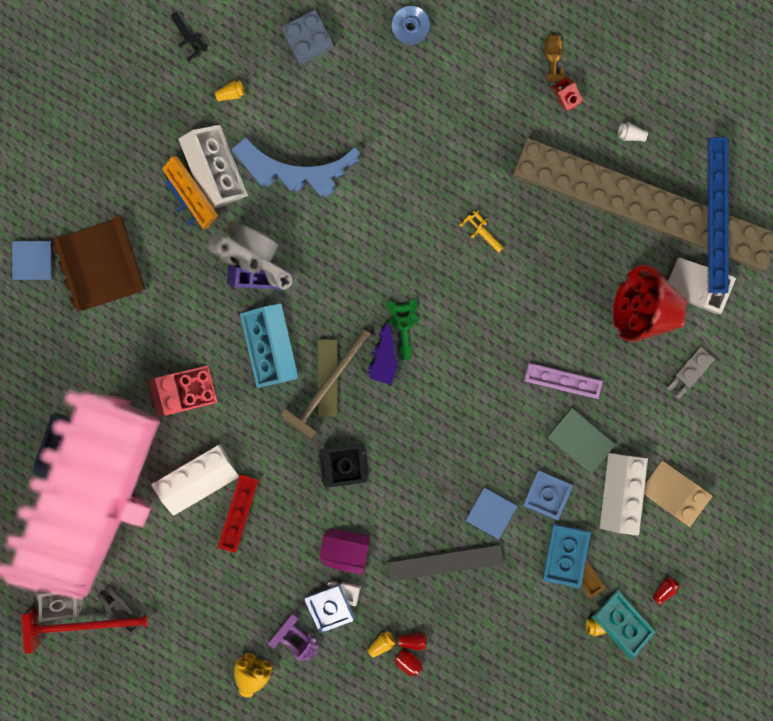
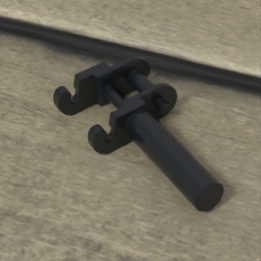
[171,12,208,62]

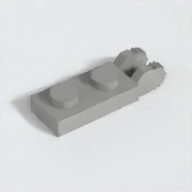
[667,347,715,399]

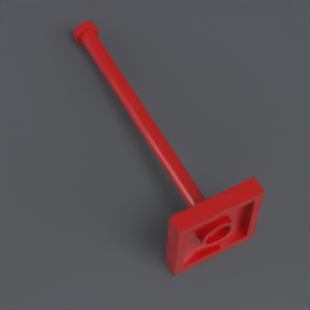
[21,608,148,654]

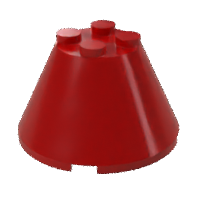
[613,265,687,342]

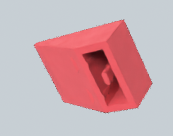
[148,366,217,417]

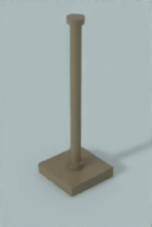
[280,329,372,440]

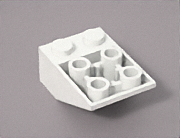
[668,257,736,314]

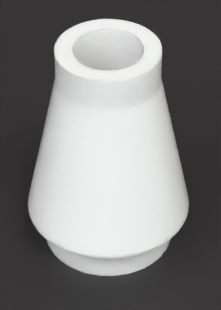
[618,122,648,142]

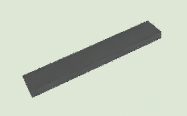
[387,544,503,582]

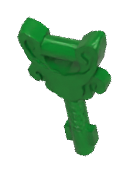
[387,299,419,360]

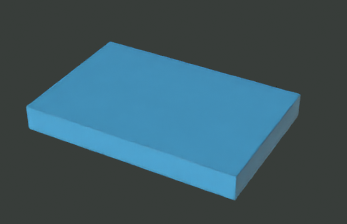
[543,524,592,588]

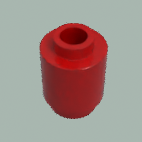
[394,649,423,677]

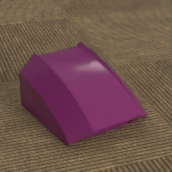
[319,528,370,575]

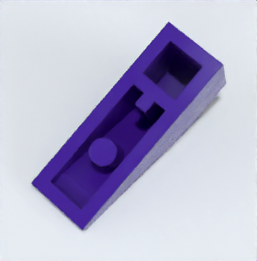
[227,265,290,290]

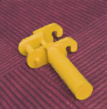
[459,210,504,253]

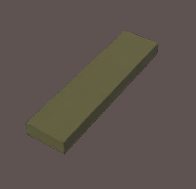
[318,340,337,416]

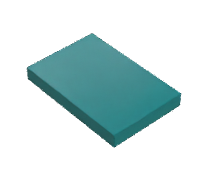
[592,590,656,659]

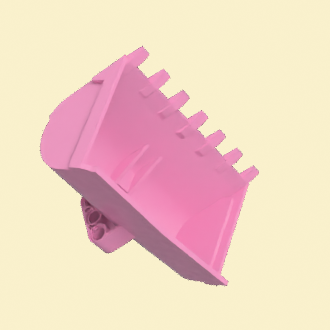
[0,392,160,598]

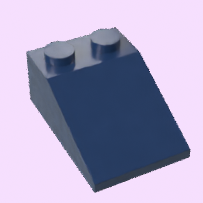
[33,415,71,478]

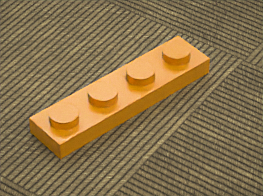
[162,156,218,229]

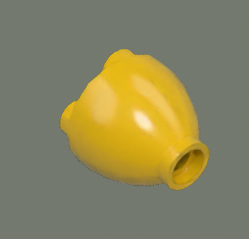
[234,653,272,697]

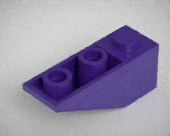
[367,323,397,385]

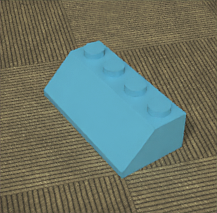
[240,304,298,388]

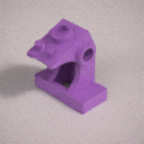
[268,611,319,661]

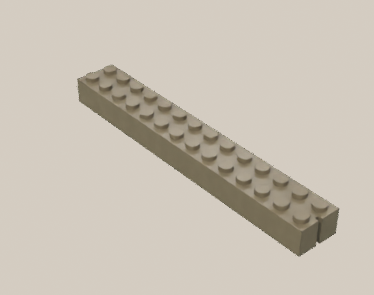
[512,138,773,272]

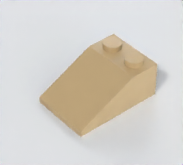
[644,461,712,527]

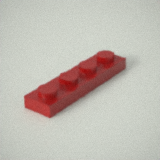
[217,474,259,553]

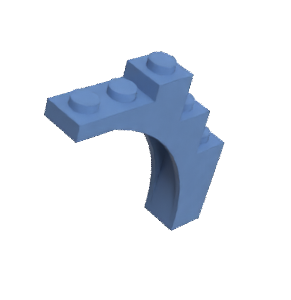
[231,138,360,198]

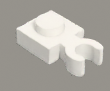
[327,581,361,607]

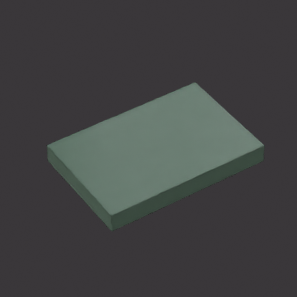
[547,408,615,474]

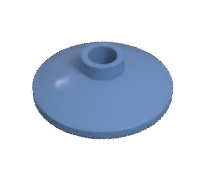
[392,6,430,45]

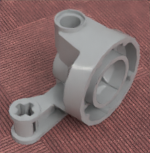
[208,221,292,289]

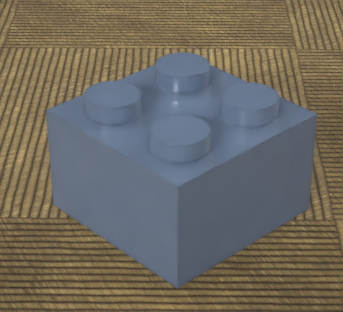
[281,10,334,66]

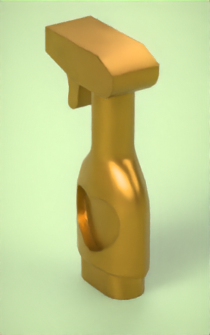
[544,35,566,83]

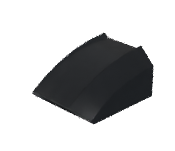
[318,444,369,488]

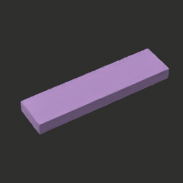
[524,363,603,399]

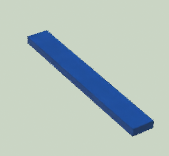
[707,137,729,293]

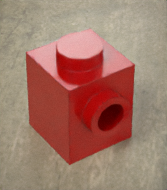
[551,77,583,111]

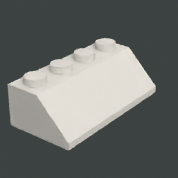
[179,125,248,209]
[151,444,239,516]
[600,453,648,536]

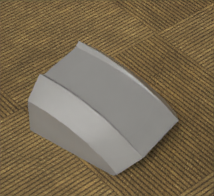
[35,588,84,622]

